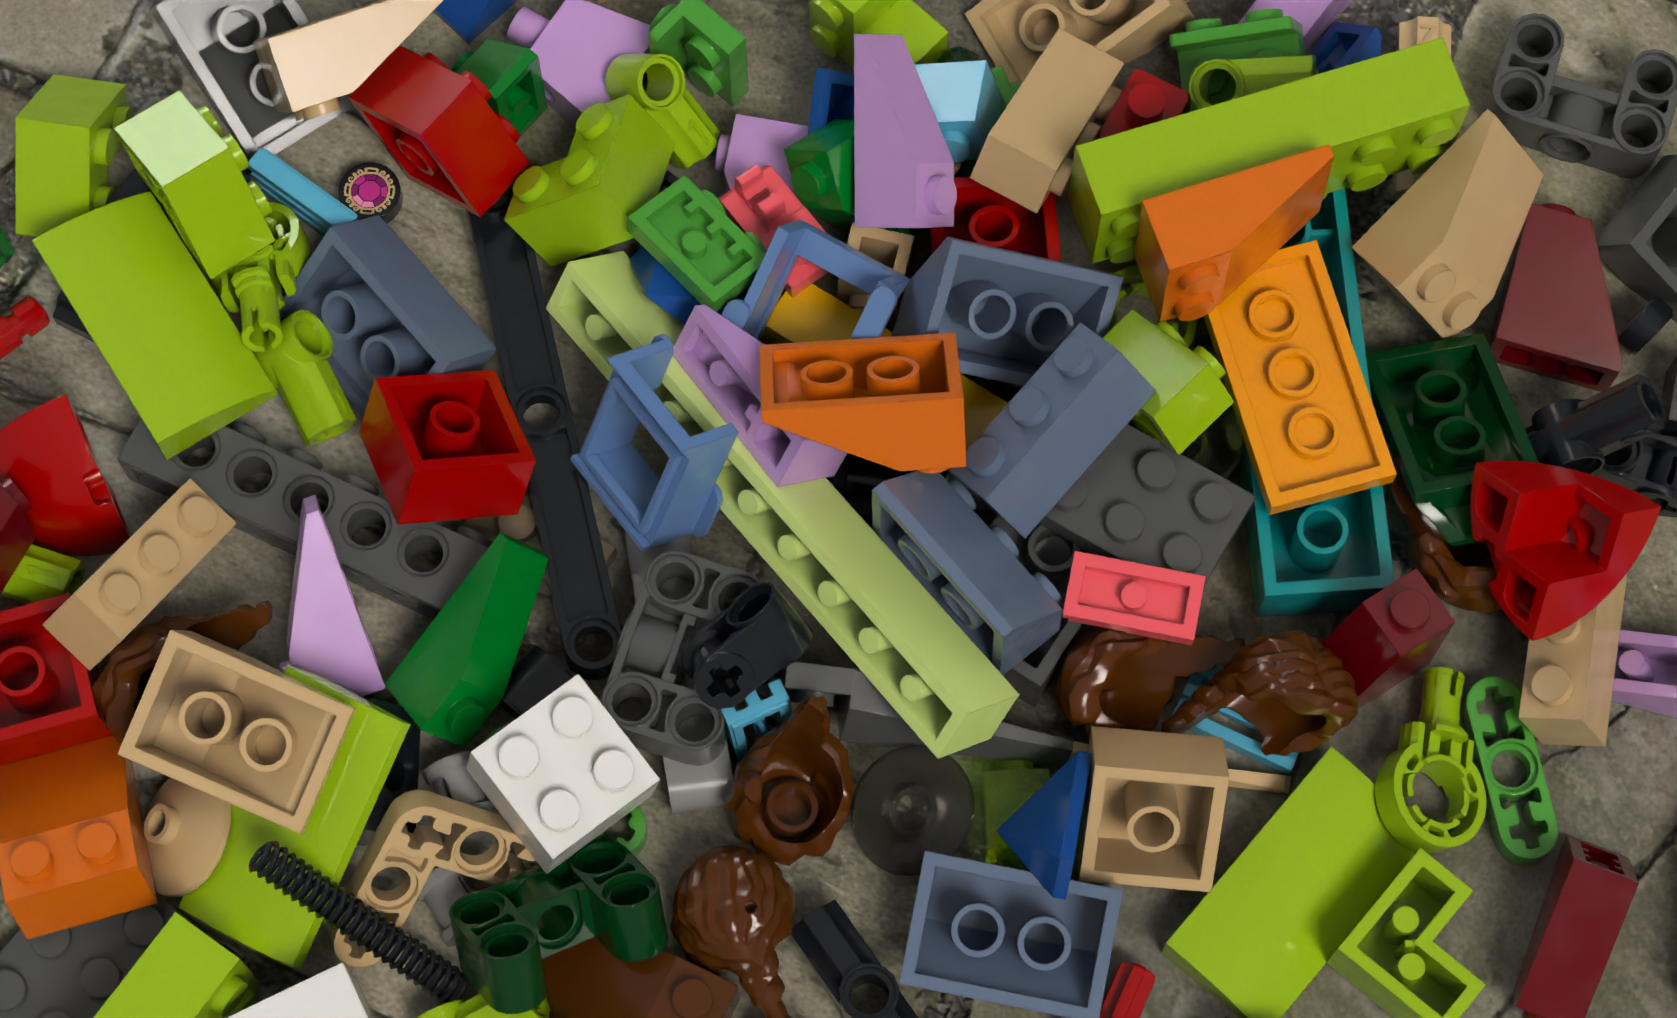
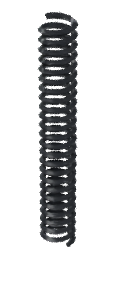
[248,841,468,1003]

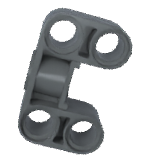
[1482,13,1677,179]
[602,551,761,766]

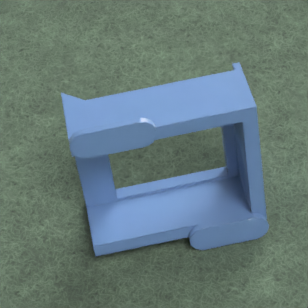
[721,220,911,340]
[570,334,739,552]

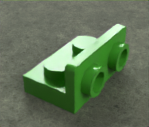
[648,0,749,107]
[1169,9,1305,112]
[627,175,767,312]

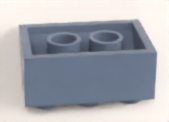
[279,215,497,417]
[892,237,1124,386]
[947,322,1156,538]
[872,471,1062,675]
[899,851,1123,1018]

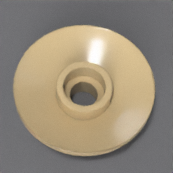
[143,777,232,897]

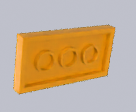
[1203,240,1397,515]

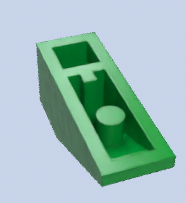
[384,532,549,747]

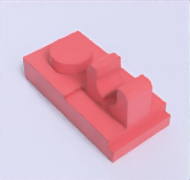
[718,164,828,298]
[1062,551,1206,646]

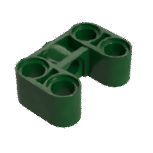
[449,840,668,1014]

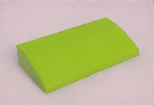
[32,191,278,460]
[178,665,411,969]
[1161,746,1416,1018]

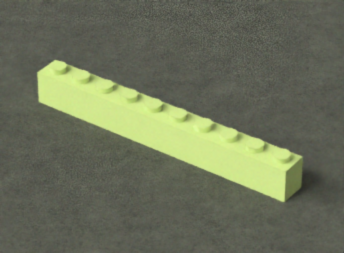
[545,251,1020,759]

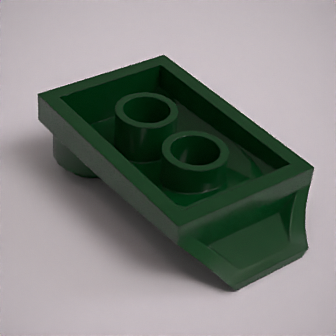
[1366,333,1539,547]

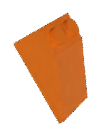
[1134,144,1334,322]
[759,333,967,474]
[0,735,158,940]

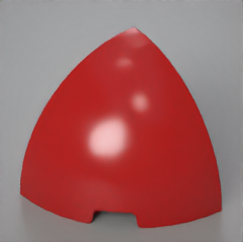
[0,394,131,556]
[1471,461,1661,641]

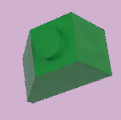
[451,39,548,137]
[784,119,910,235]

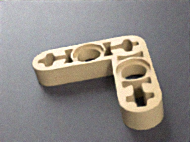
[328,790,540,967]

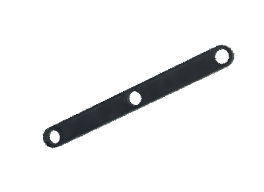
[466,179,622,680]

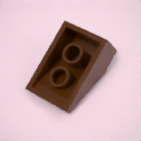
[542,937,740,1018]

